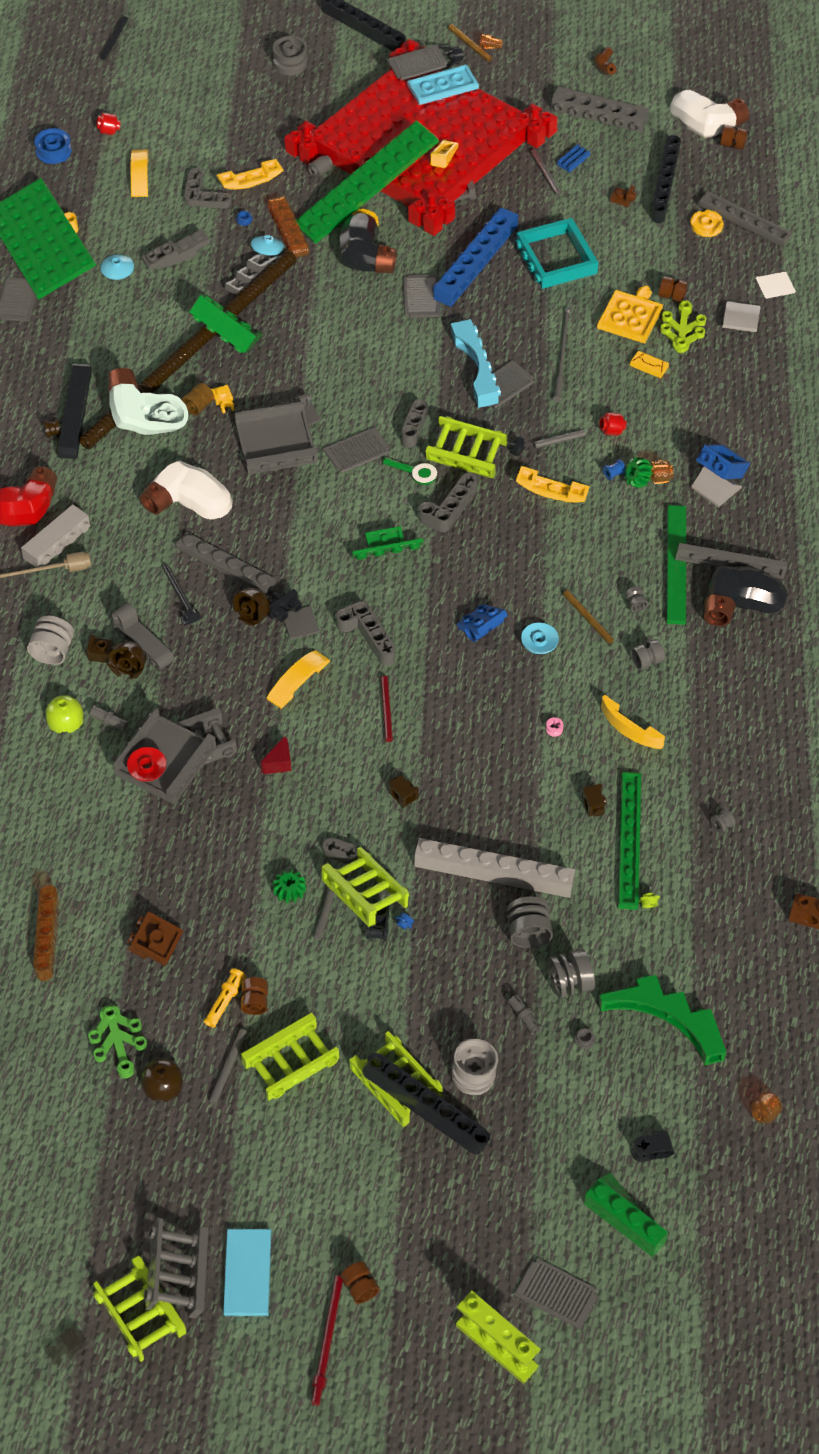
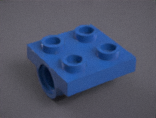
[457,604,508,642]

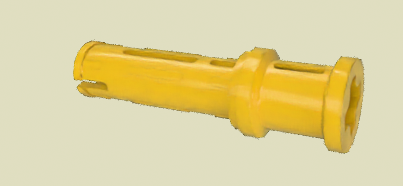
[204,968,247,1028]

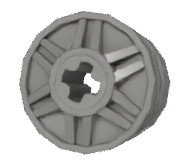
[27,616,74,665]
[451,1039,498,1095]

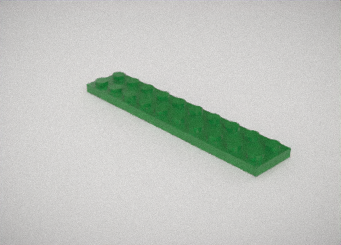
[293,120,439,244]

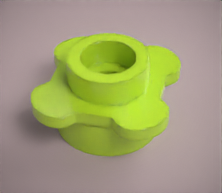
[639,893,660,908]

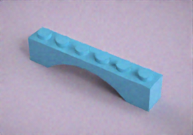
[451,319,501,408]

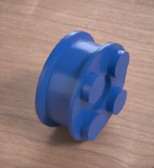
[34,128,72,164]

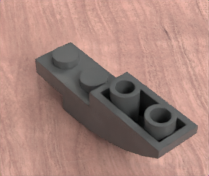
[142,228,210,269]

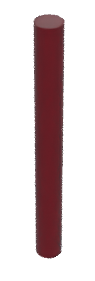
[381,676,393,742]

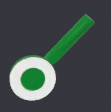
[383,457,437,485]

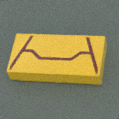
[630,351,669,378]

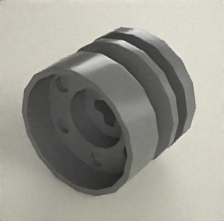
[507,896,553,948]
[548,948,595,999]

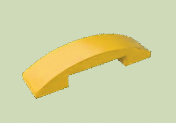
[131,149,148,197]
[217,159,283,189]
[516,466,590,502]
[267,650,330,709]
[601,695,665,749]

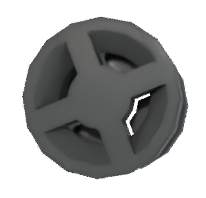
[710,809,735,834]

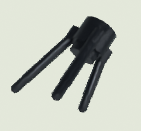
[437,45,464,69]

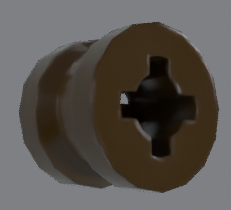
[44,419,61,438]

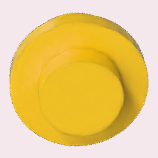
[636,285,652,300]

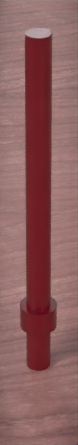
[311,1276,343,1406]

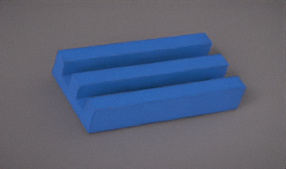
[557,144,590,173]

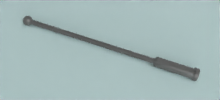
[553,308,571,402]

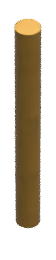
[448,24,492,62]
[563,590,614,644]

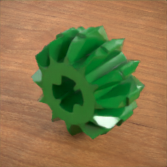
[624,457,653,488]
[272,869,306,904]

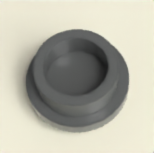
[574,1028,595,1049]

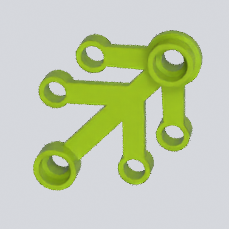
[660,300,707,353]

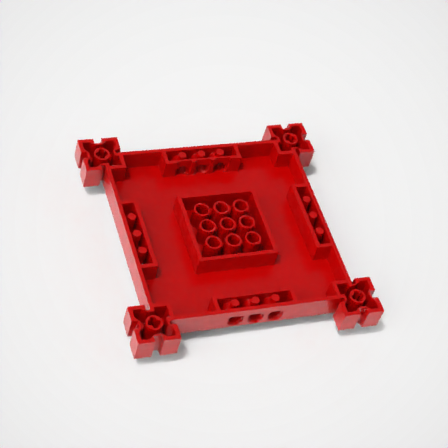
[284,39,557,236]

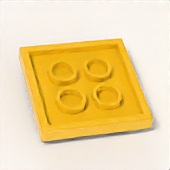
[597,290,663,343]

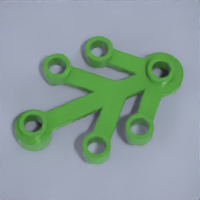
[88,1005,147,1078]

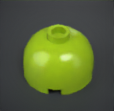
[45,695,84,733]

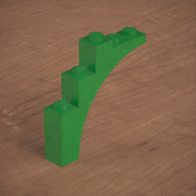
[598,975,726,1065]

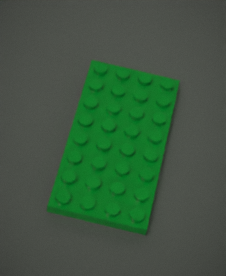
[0,178,96,300]

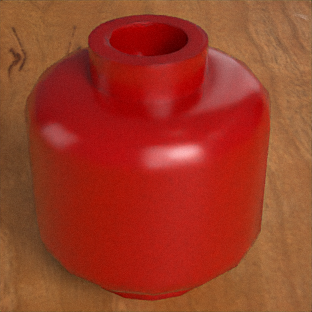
[96,113,120,135]
[599,412,627,436]

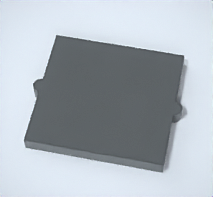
[284,606,320,640]

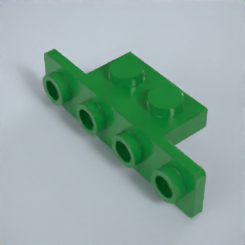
[351,526,424,560]

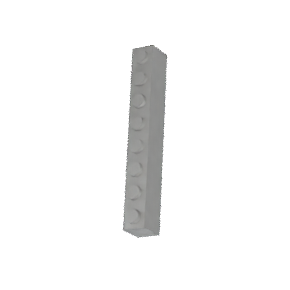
[415,838,576,898]

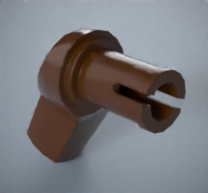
[594,47,616,75]

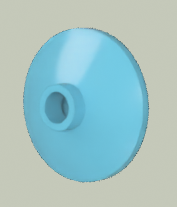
[251,235,284,255]
[100,255,134,280]
[521,623,559,654]

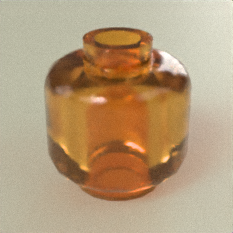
[650,460,673,484]
[750,1092,782,1124]

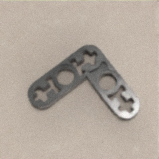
[184,168,232,208]

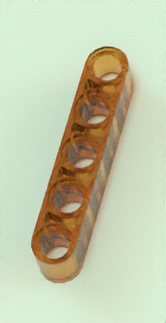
[268,196,309,258]
[33,885,59,981]

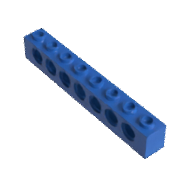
[433,208,518,307]

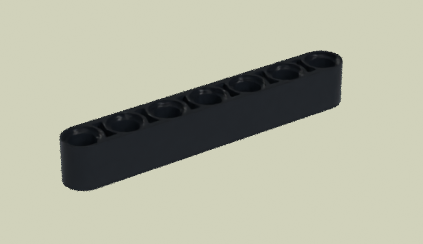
[321,0,406,51]
[651,135,681,223]
[58,364,92,459]
[362,1053,490,1154]

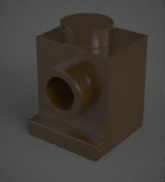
[87,635,114,663]
[389,775,419,808]
[582,784,607,817]

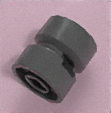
[630,639,665,670]

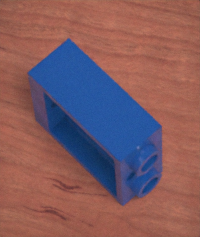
[696,444,751,479]

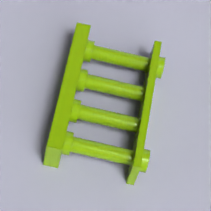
[425,416,507,478]
[322,847,409,927]
[241,1013,339,1101]
[349,1031,443,1127]
[93,1256,186,1362]
[456,1291,541,1384]

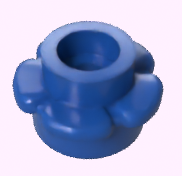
[236,211,253,226]
[395,912,414,930]

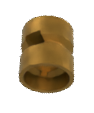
[182,383,215,416]

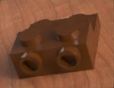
[126,911,184,966]

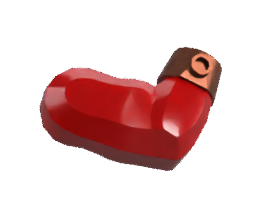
[0,467,57,526]

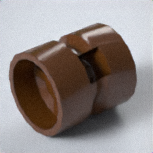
[721,125,748,150]
[659,276,688,303]
[241,977,268,1015]
[340,1261,380,1304]

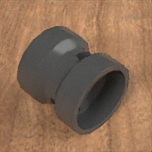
[625,586,648,612]

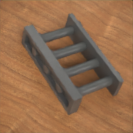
[175,707,237,764]
[144,1218,209,1319]

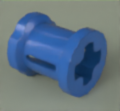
[603,459,626,481]

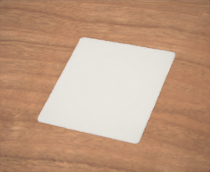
[756,272,796,298]

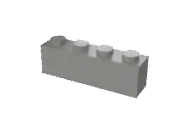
[21,505,90,568]

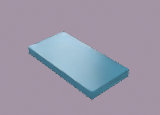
[407,65,479,105]
[224,1229,271,1316]

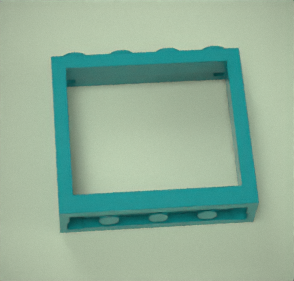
[515,218,598,289]

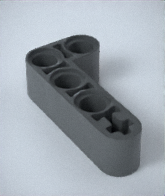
[419,473,477,532]
[336,602,395,666]
[112,603,175,671]

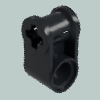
[366,901,390,942]
[631,1131,675,1162]

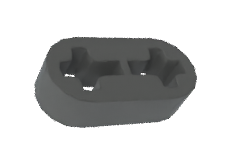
[322,838,357,864]

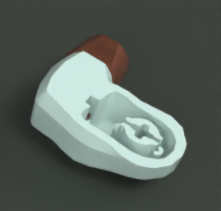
[108,368,188,435]

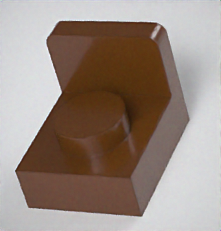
[610,185,637,207]

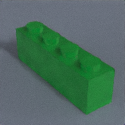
[189,294,263,353]
[584,1173,668,1257]

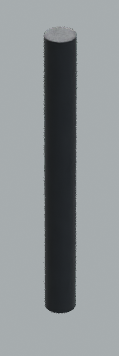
[100,16,128,60]

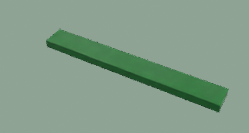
[667,505,686,625]
[618,772,641,910]

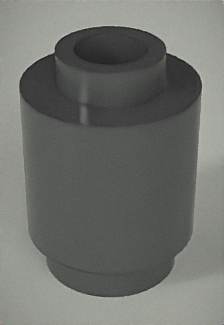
[308,155,333,178]

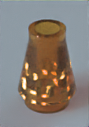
[479,33,503,49]

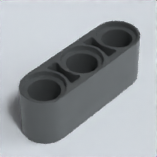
[402,399,428,448]

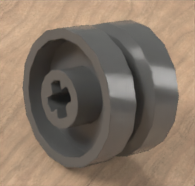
[273,36,308,76]

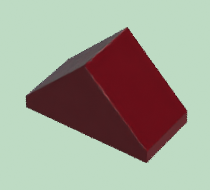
[260,736,291,774]

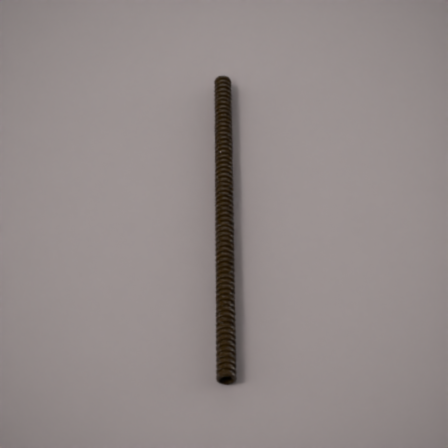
[79,250,297,450]

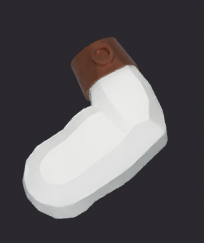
[670,90,749,138]
[140,461,233,519]

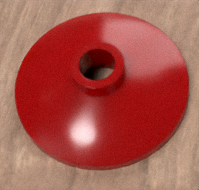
[127,747,166,781]

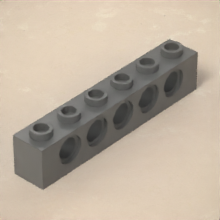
[551,86,649,133]

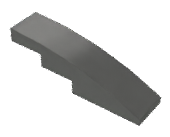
[225,253,280,296]

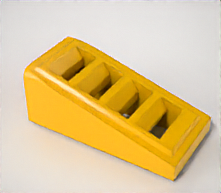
[431,140,458,168]

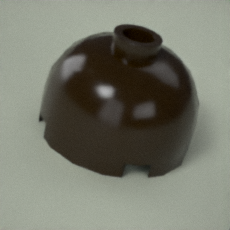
[232,588,270,626]
[108,641,146,679]
[141,1059,183,1102]

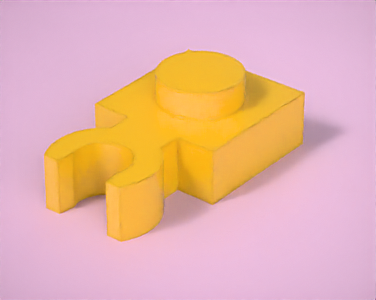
[211,385,234,413]

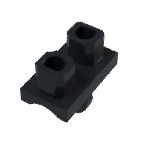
[269,589,302,622]

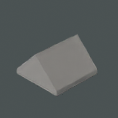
[691,466,742,507]

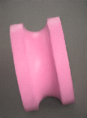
[546,717,563,736]

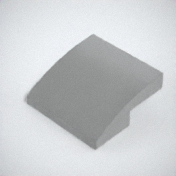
[723,301,760,332]

